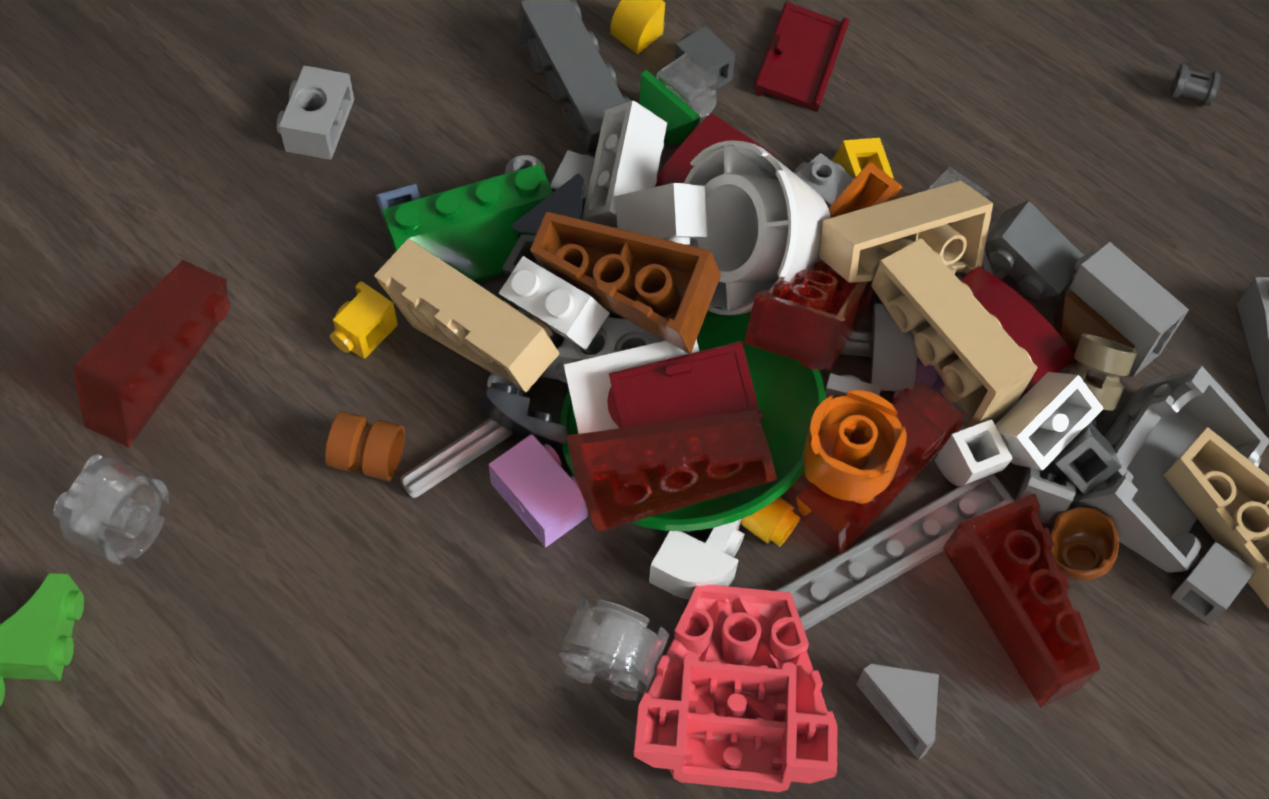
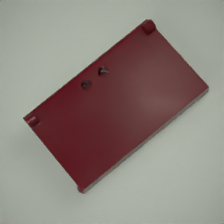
[753,2,850,112]
[609,342,764,453]

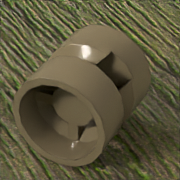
[1067,333,1137,411]

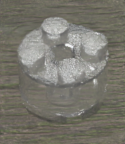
[53,455,169,565]
[559,599,669,701]

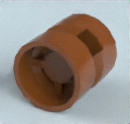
[325,411,405,481]

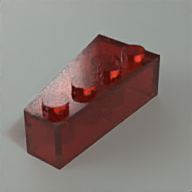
[73,260,230,448]
[744,260,873,370]
[796,380,964,555]
[566,410,777,532]
[943,494,1101,708]

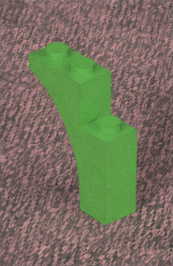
[0,573,84,707]

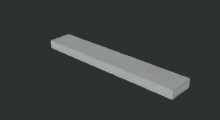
[775,474,1016,631]

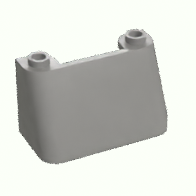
[1070,366,1269,573]

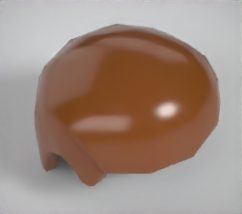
[1046,506,1119,582]

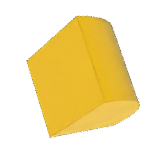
[610,0,665,54]

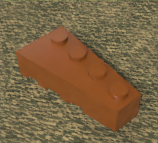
[530,211,721,355]

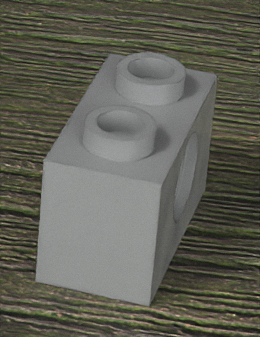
[276,66,354,160]

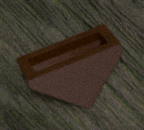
[1054,290,1135,368]

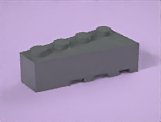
[515,0,630,152]

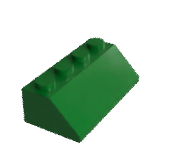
[382,164,553,283]

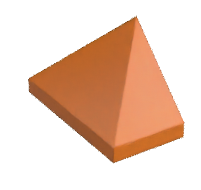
[828,162,902,218]

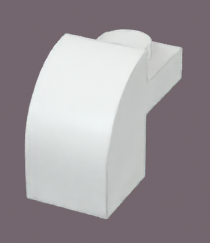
[919,400,1013,486]
[649,519,745,600]

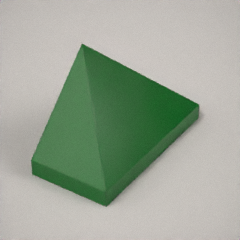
[639,70,701,145]

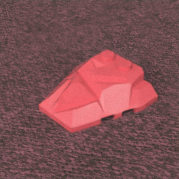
[634,585,837,792]

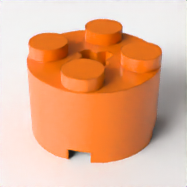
[803,390,907,503]

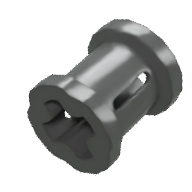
[1170,63,1221,106]

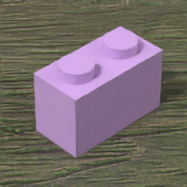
[489,434,589,548]

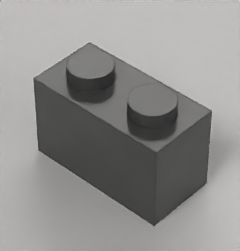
[985,201,1083,301]

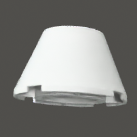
[681,140,831,315]

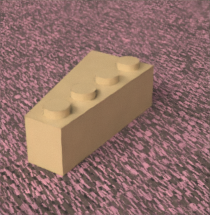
[819,181,993,283]
[374,238,560,393]
[871,238,1038,429]
[1163,427,1269,609]

